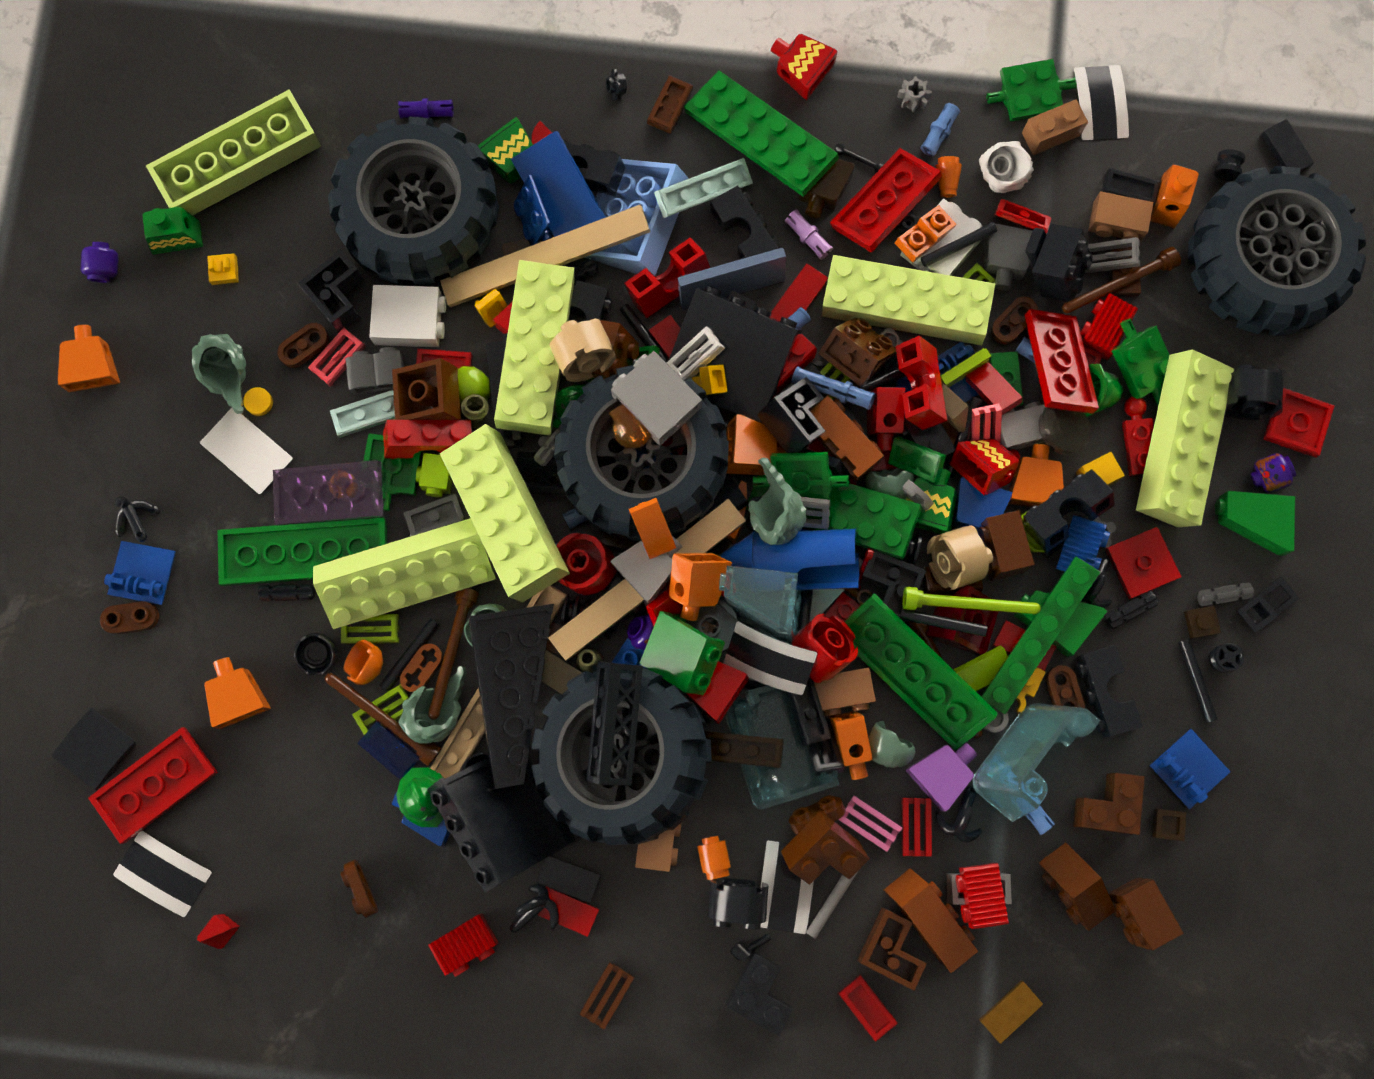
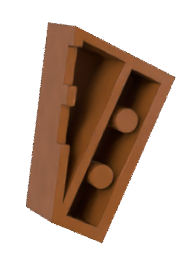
[810,396,884,483]
[883,868,978,973]

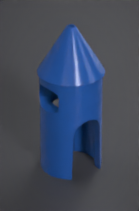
[718,528,860,594]

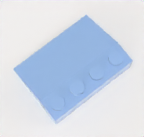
[585,159,689,276]

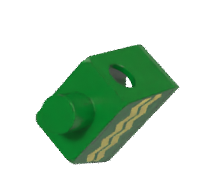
[478,117,533,184]
[143,207,203,255]
[904,469,957,535]

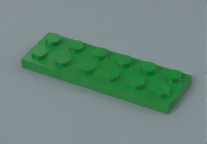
[684,71,839,197]
[746,475,922,559]
[217,518,387,586]
[844,593,997,750]

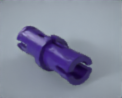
[398,98,454,119]

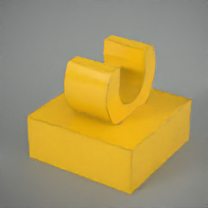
[207,253,239,285]
[474,289,508,328]
[692,364,727,395]

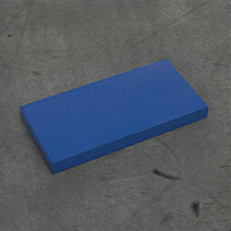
[511,131,606,237]

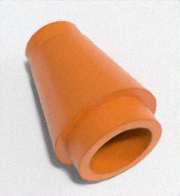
[935,156,962,198]

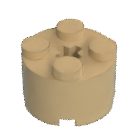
[549,319,616,382]
[927,525,993,590]

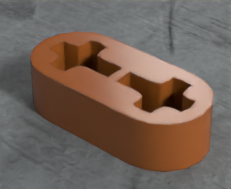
[400,644,444,693]

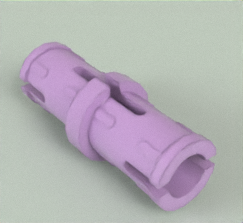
[785,209,833,260]

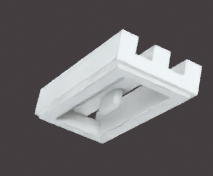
[667,326,725,381]

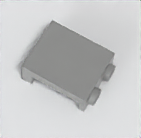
[611,351,702,446]

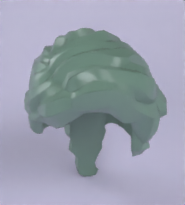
[191,334,246,414]
[748,458,806,545]
[398,666,467,743]

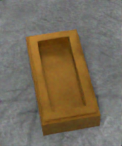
[979,980,1043,1044]

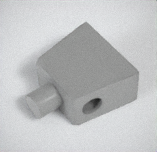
[611,536,682,604]

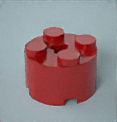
[556,533,617,595]
[791,614,858,683]

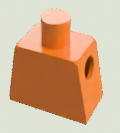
[1150,165,1199,229]
[58,325,120,392]
[726,414,786,475]
[1008,444,1064,508]
[669,553,732,621]
[204,657,271,729]
[828,711,872,780]

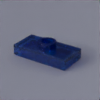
[358,721,420,780]

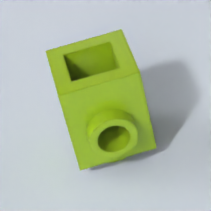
[416,453,453,497]

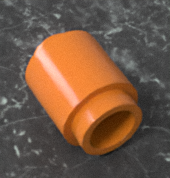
[697,835,731,880]

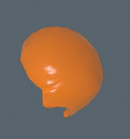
[343,639,383,685]

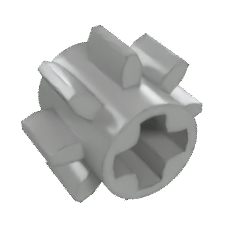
[897,76,932,112]

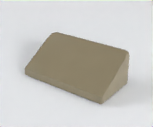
[941,381,968,433]
[541,650,582,694]

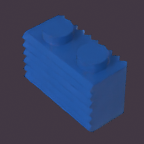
[1056,515,1110,571]

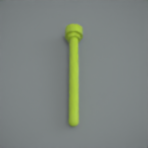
[902,586,1041,614]

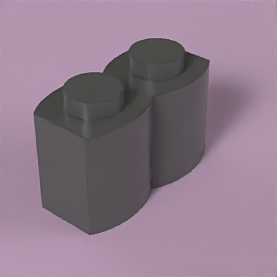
[345,347,405,394]

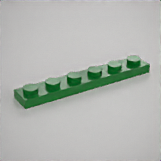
[981,556,1100,714]

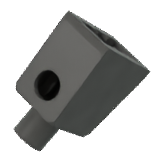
[984,224,1032,291]

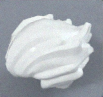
[979,141,1034,193]

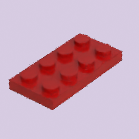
[830,148,942,253]
[1025,309,1099,414]
[88,727,218,844]

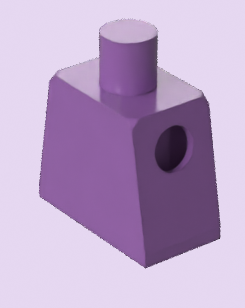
[905,743,977,812]

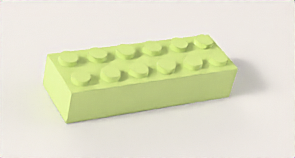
[146,90,321,216]
[822,255,995,346]
[494,260,574,436]
[1136,349,1234,527]
[440,424,570,602]
[313,518,496,629]

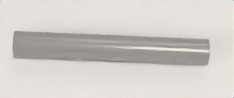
[806,872,858,939]

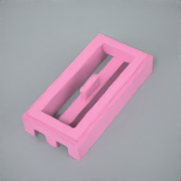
[838,796,902,852]

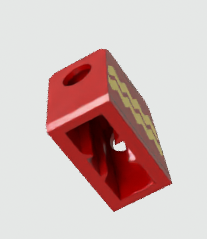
[770,34,838,101]
[950,438,1020,496]

